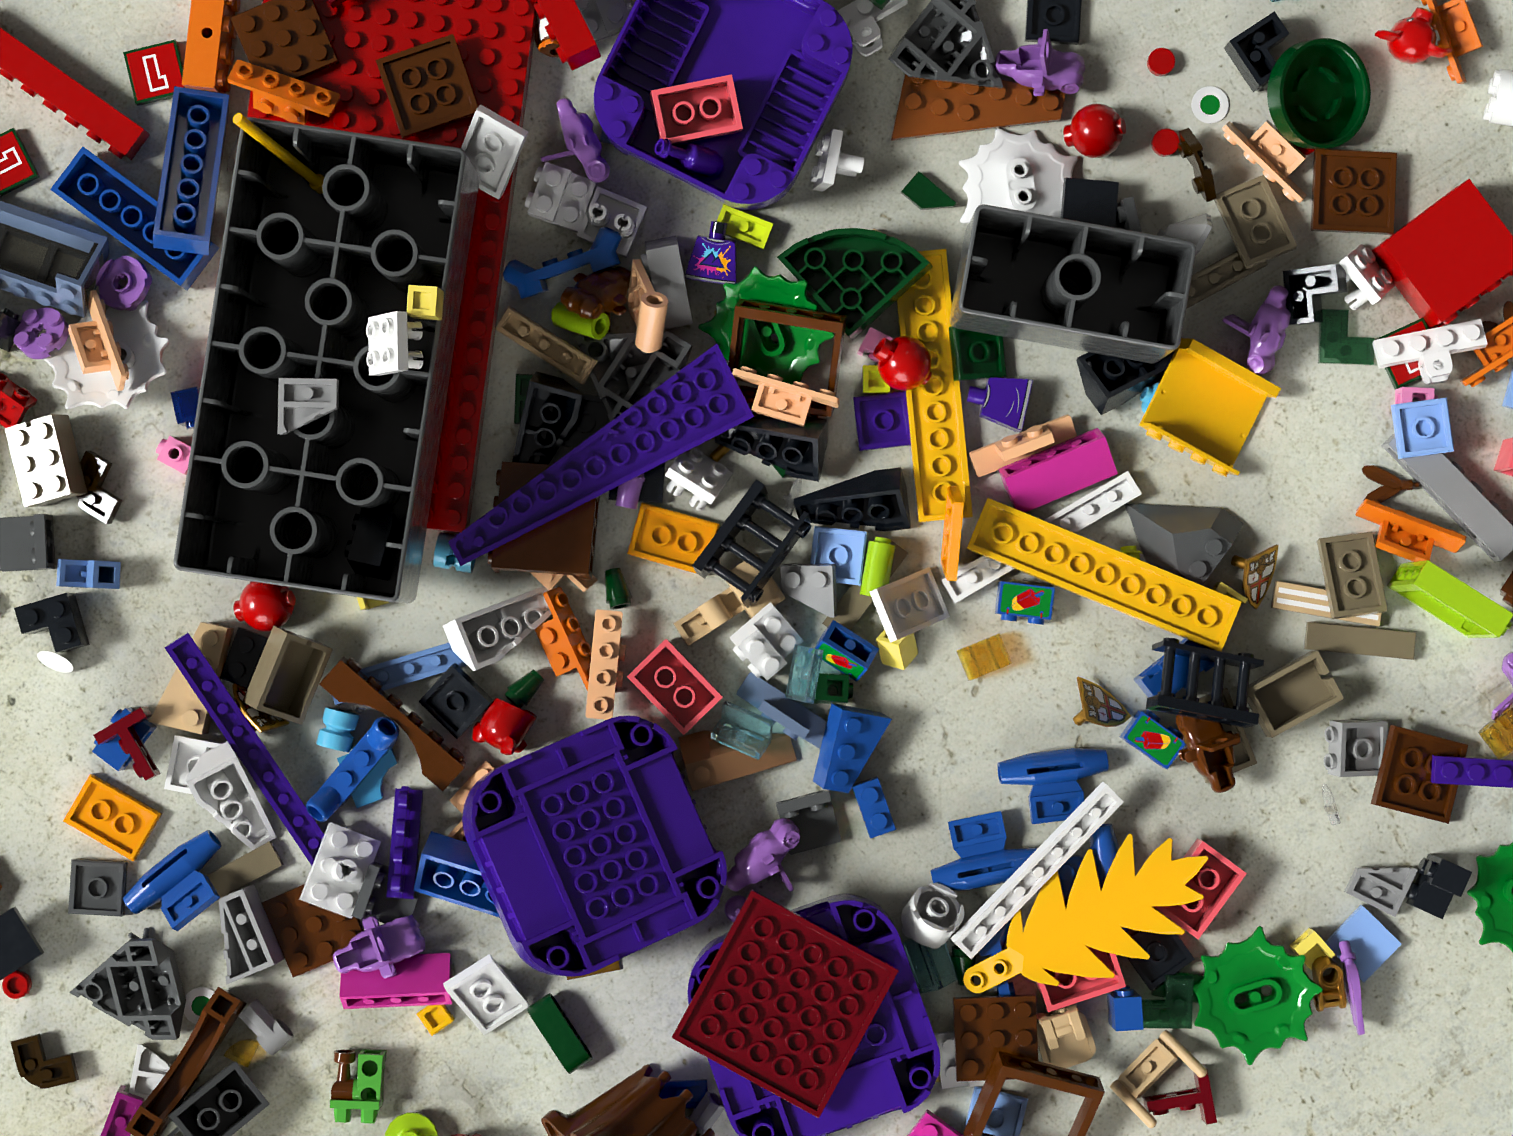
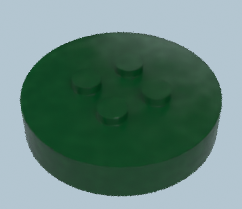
[1267,38,1371,149]

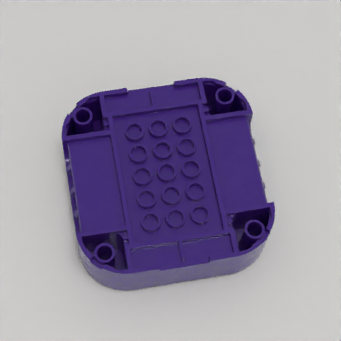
[594,0,852,210]
[462,716,727,977]
[688,894,940,1136]

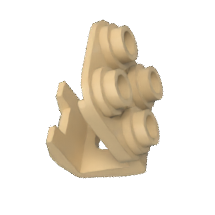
[1036,1003,1096,1068]

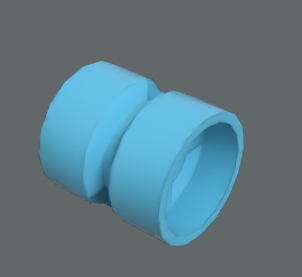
[433,532,476,573]
[316,707,360,752]

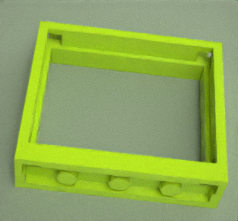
[1387,560,1513,638]

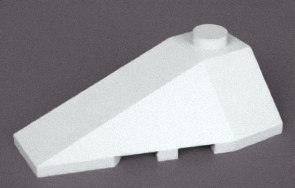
[443,586,552,671]
[185,741,277,850]

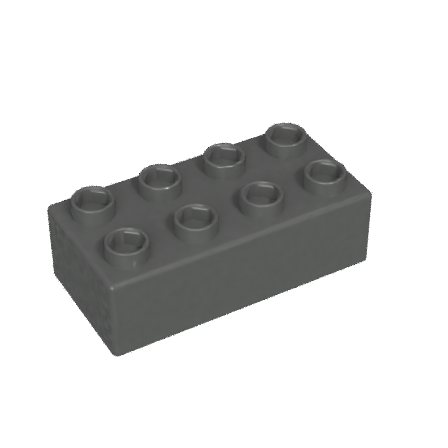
[173,117,480,603]

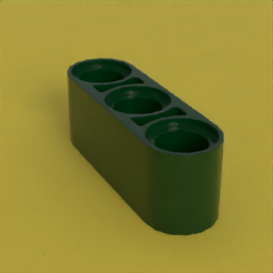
[527,993,593,1074]

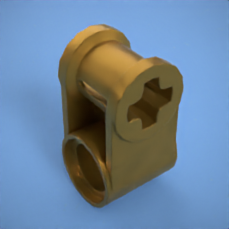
[1312,956,1347,1012]

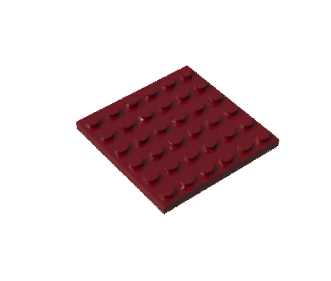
[672,889,899,1118]

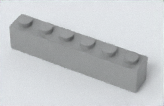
[1381,433,1513,562]

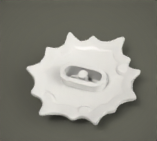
[959,128,1079,223]
[43,300,169,409]

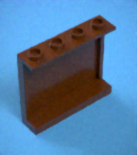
[488,461,600,580]

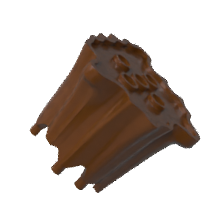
[541,1064,715,1136]

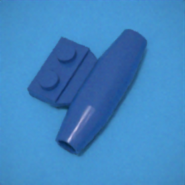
[997,748,1109,824]
[930,811,1037,891]
[1058,824,1129,932]
[123,830,222,931]

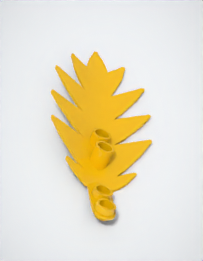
[963,834,1209,993]

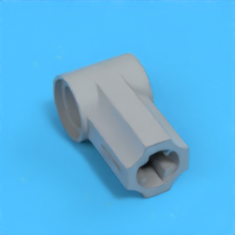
[238,999,294,1055]
[687,1091,725,1136]

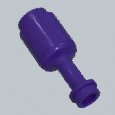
[655,139,723,177]

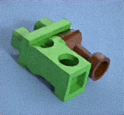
[330,1049,387,1124]

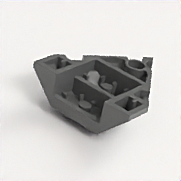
[889,0,1003,88]
[574,331,693,422]
[1125,503,1243,586]
[69,938,186,1040]

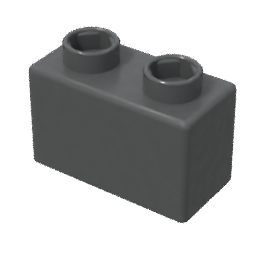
[949,204,1196,363]

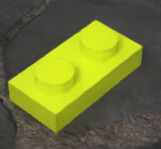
[717,204,774,250]

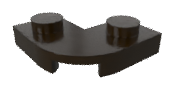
[1178,128,1217,202]
[77,450,123,524]
[11,1033,79,1089]

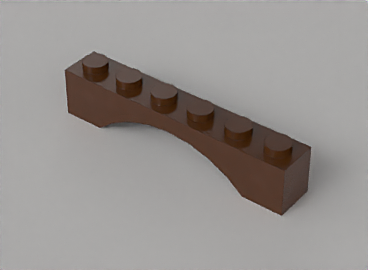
[319,656,466,792]
[125,987,247,1136]

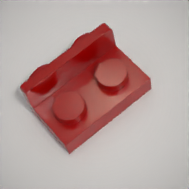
[0,372,38,428]

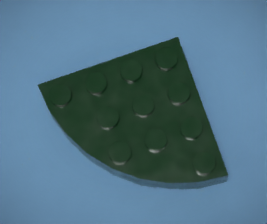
[777,228,933,340]

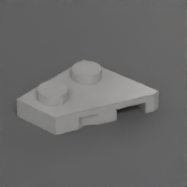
[278,378,339,435]
[781,564,838,618]
[1344,867,1418,917]

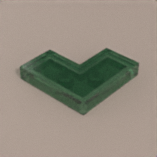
[1318,309,1375,366]
[1142,975,1194,1029]

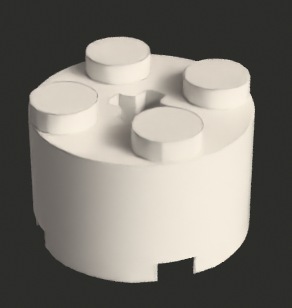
[1483,69,1513,126]
[901,883,964,949]

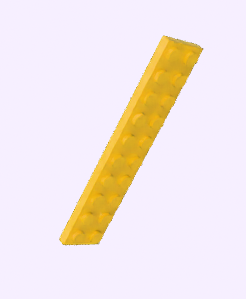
[896,249,973,523]
[966,498,1242,652]

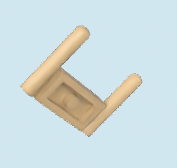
[1110,1030,1207,1128]

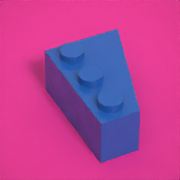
[1134,638,1214,698]
[813,703,892,793]

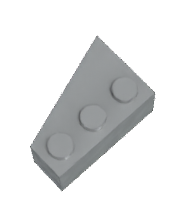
[641,236,693,329]
[219,884,285,985]

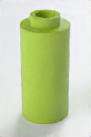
[551,301,610,340]
[860,537,896,597]

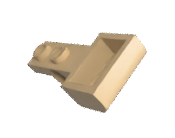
[673,553,786,646]

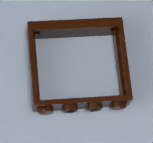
[728,299,847,418]
[963,1051,1105,1136]

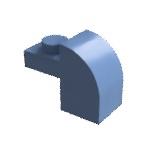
[56,559,121,589]

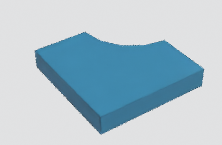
[337,748,398,808]

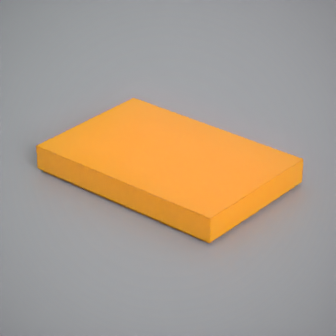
[941,486,964,581]
[627,502,720,574]
[63,774,162,861]

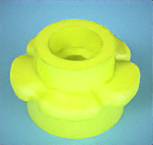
[1120,546,1142,560]

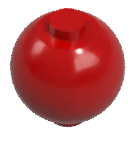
[1063,104,1126,158]
[873,336,932,391]
[233,582,296,631]

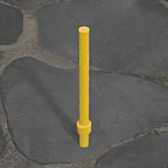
[233,113,325,194]

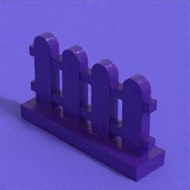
[386,786,423,899]

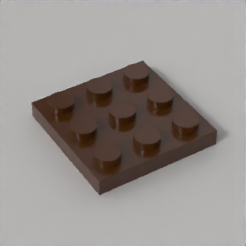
[230,0,339,80]
[376,34,478,139]
[1311,149,1397,235]
[1371,725,1468,824]
[262,884,364,978]
[953,994,1038,1082]

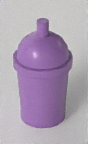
[615,473,645,509]
[725,895,747,922]

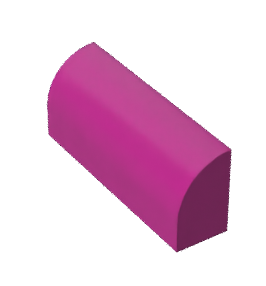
[998,428,1118,513]
[339,953,453,1009]

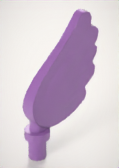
[1339,940,1365,1035]

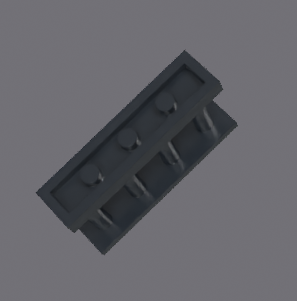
[692,479,811,608]
[1146,638,1264,728]

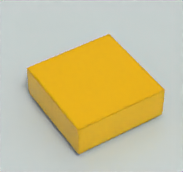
[417,1005,455,1036]

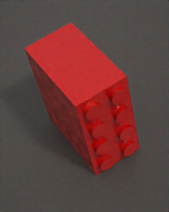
[1371,179,1513,329]

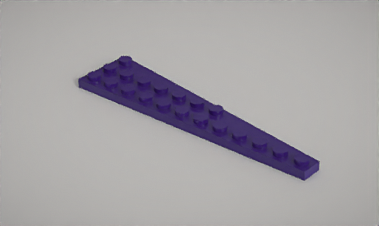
[448,343,754,566]

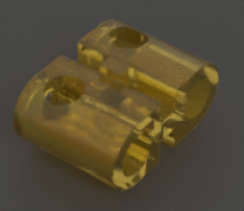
[956,633,1012,681]
[1478,705,1513,759]

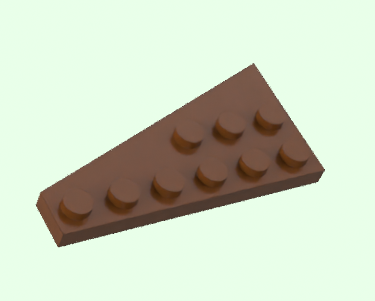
[891,74,1066,141]

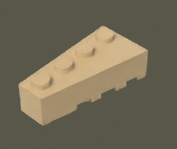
[149,622,234,734]

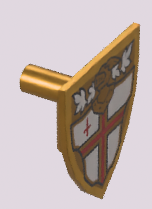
[1231,544,1279,610]
[1073,677,1131,727]
[232,683,289,733]

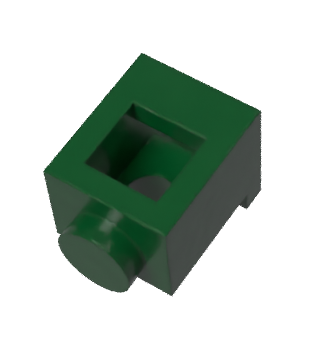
[813,673,853,705]

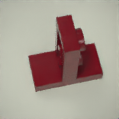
[93,706,161,781]
[1143,1064,1217,1125]

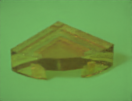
[223,1039,260,1068]

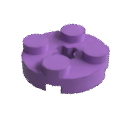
[96,255,152,311]
[13,307,69,359]

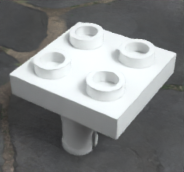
[810,129,864,192]
[577,186,648,258]
[1339,243,1395,311]
[366,311,423,376]
[665,448,733,511]

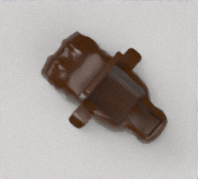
[561,266,631,334]
[1176,702,1241,793]

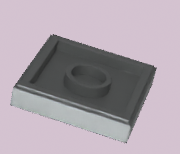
[68,859,128,917]

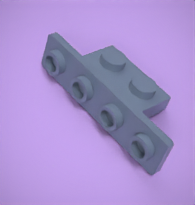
[736,672,827,749]

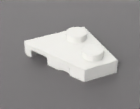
[129,1044,185,1100]

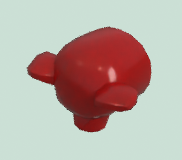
[1375,7,1452,64]
[472,698,537,755]

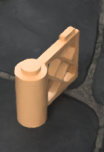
[627,259,668,353]

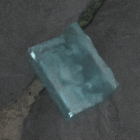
[785,644,824,704]

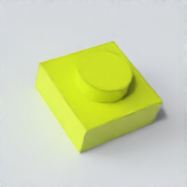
[862,365,890,393]

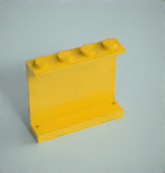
[1139,338,1281,477]

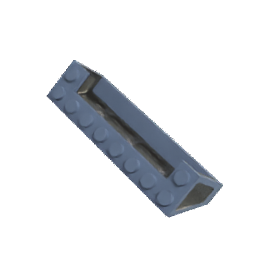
[0,201,109,318]

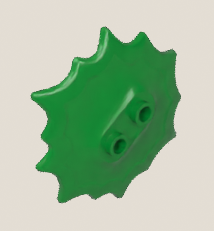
[698,266,835,385]
[1467,842,1513,953]
[1193,926,1323,1065]

